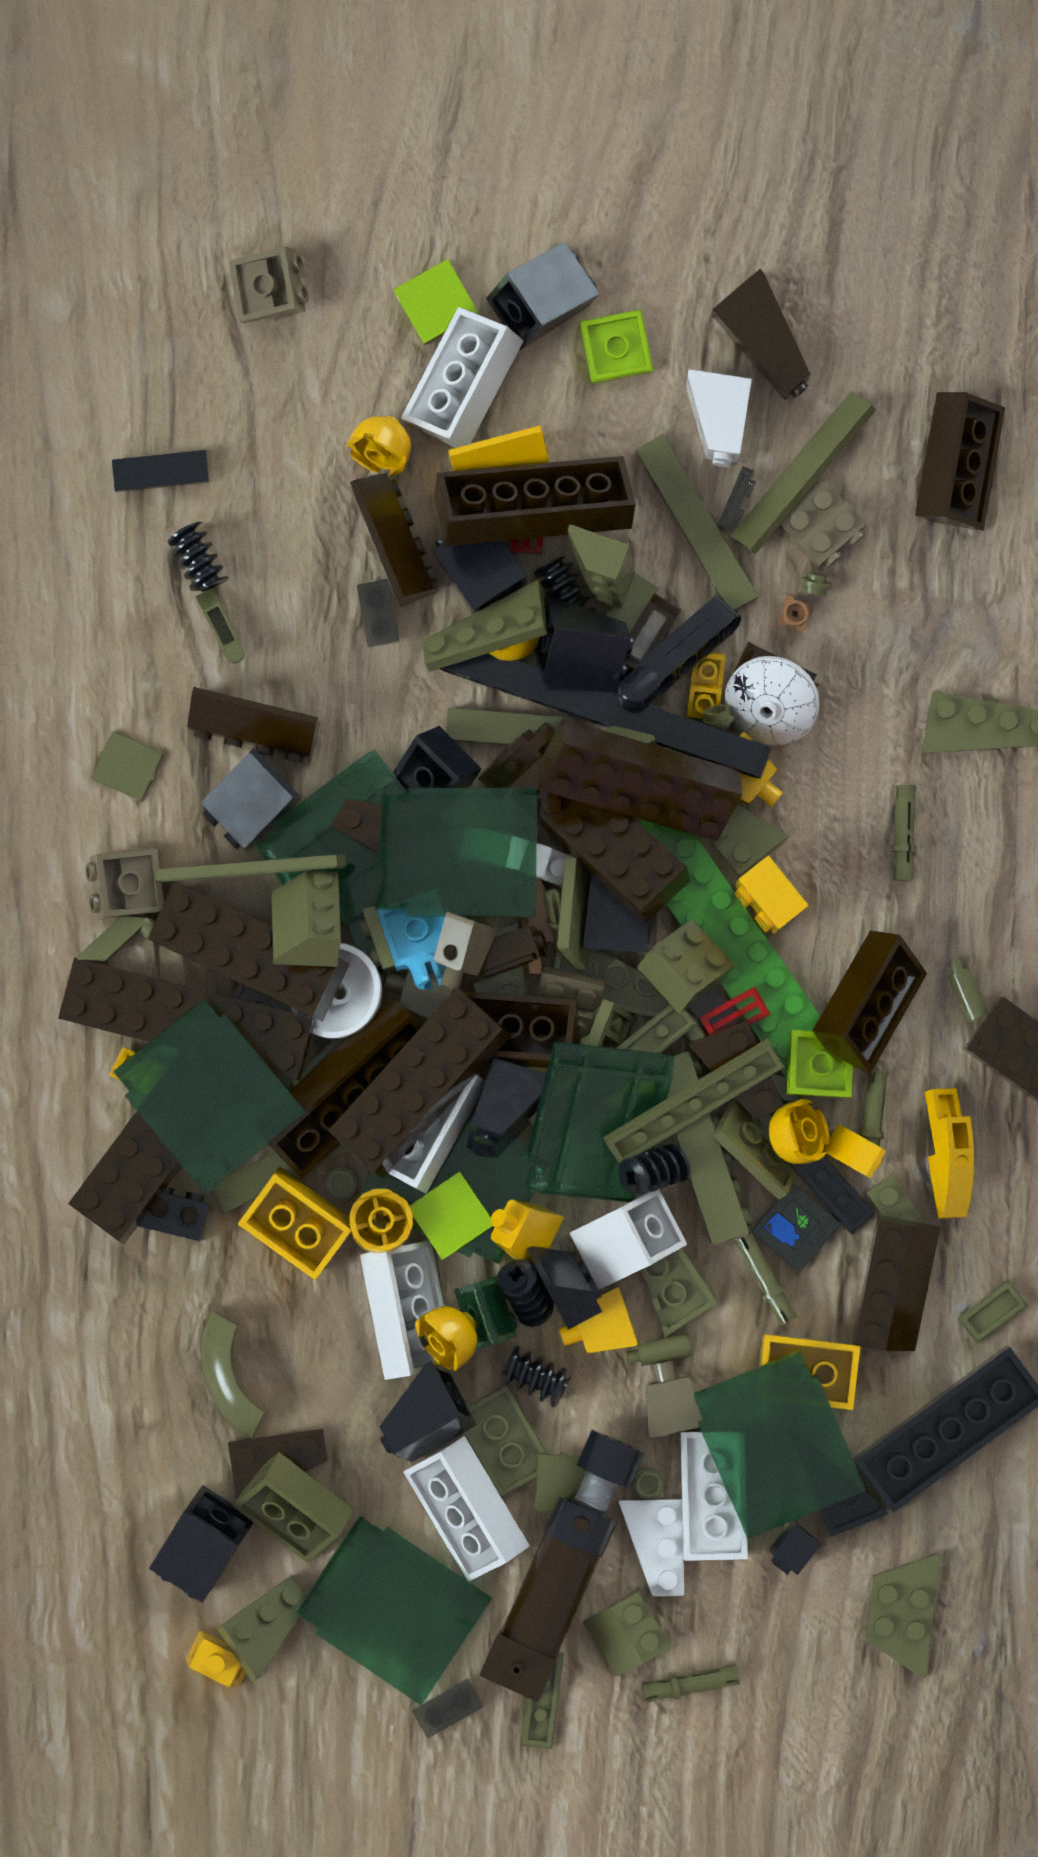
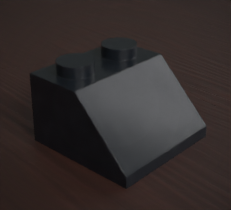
[389,726,482,816]
[527,1246,602,1330]

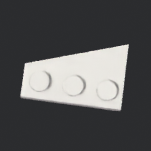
[618,1498,684,1596]

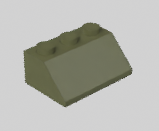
[568,524,635,609]
[271,871,341,967]
[232,1452,353,1562]

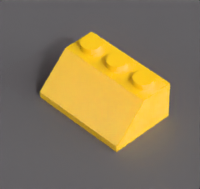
[448,425,549,471]

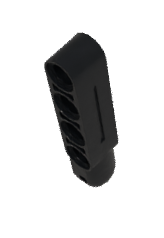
[617,597,742,711]

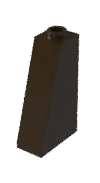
[711,269,810,400]

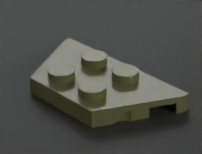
[865,1553,941,1678]

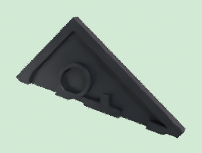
[789,1429,888,1537]

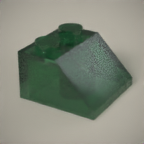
[454,1276,517,1349]

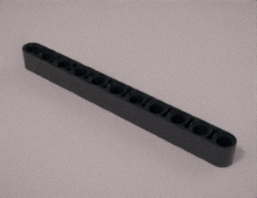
[440,653,772,779]

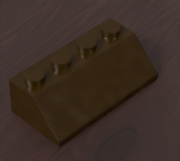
[915,392,1005,531]
[350,473,438,607]
[187,687,321,763]
[813,930,927,1074]
[452,990,580,1070]
[852,1214,940,1351]

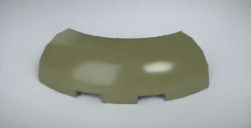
[201,1310,267,1439]

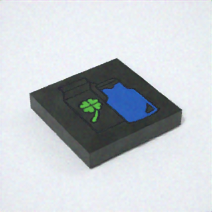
[751,1184,841,1272]

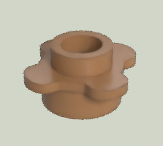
[777,596,813,632]

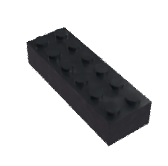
[852,1346,1038,1513]

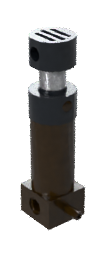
[479,1429,645,1702]

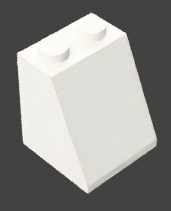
[686,369,752,467]
[570,1189,687,1290]

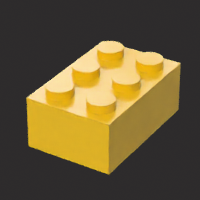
[734,855,809,934]
[238,1166,351,1280]
[756,1333,860,1410]

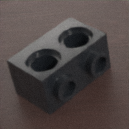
[138,1187,211,1241]
[769,1520,821,1575]

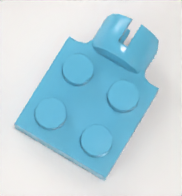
[376,890,446,990]

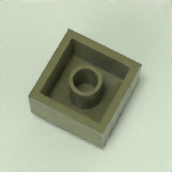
[637,919,735,1014]

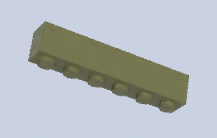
[652,1051,752,1245]

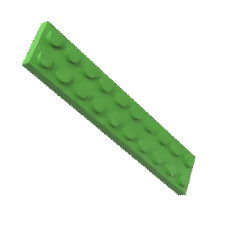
[639,820,821,1097]

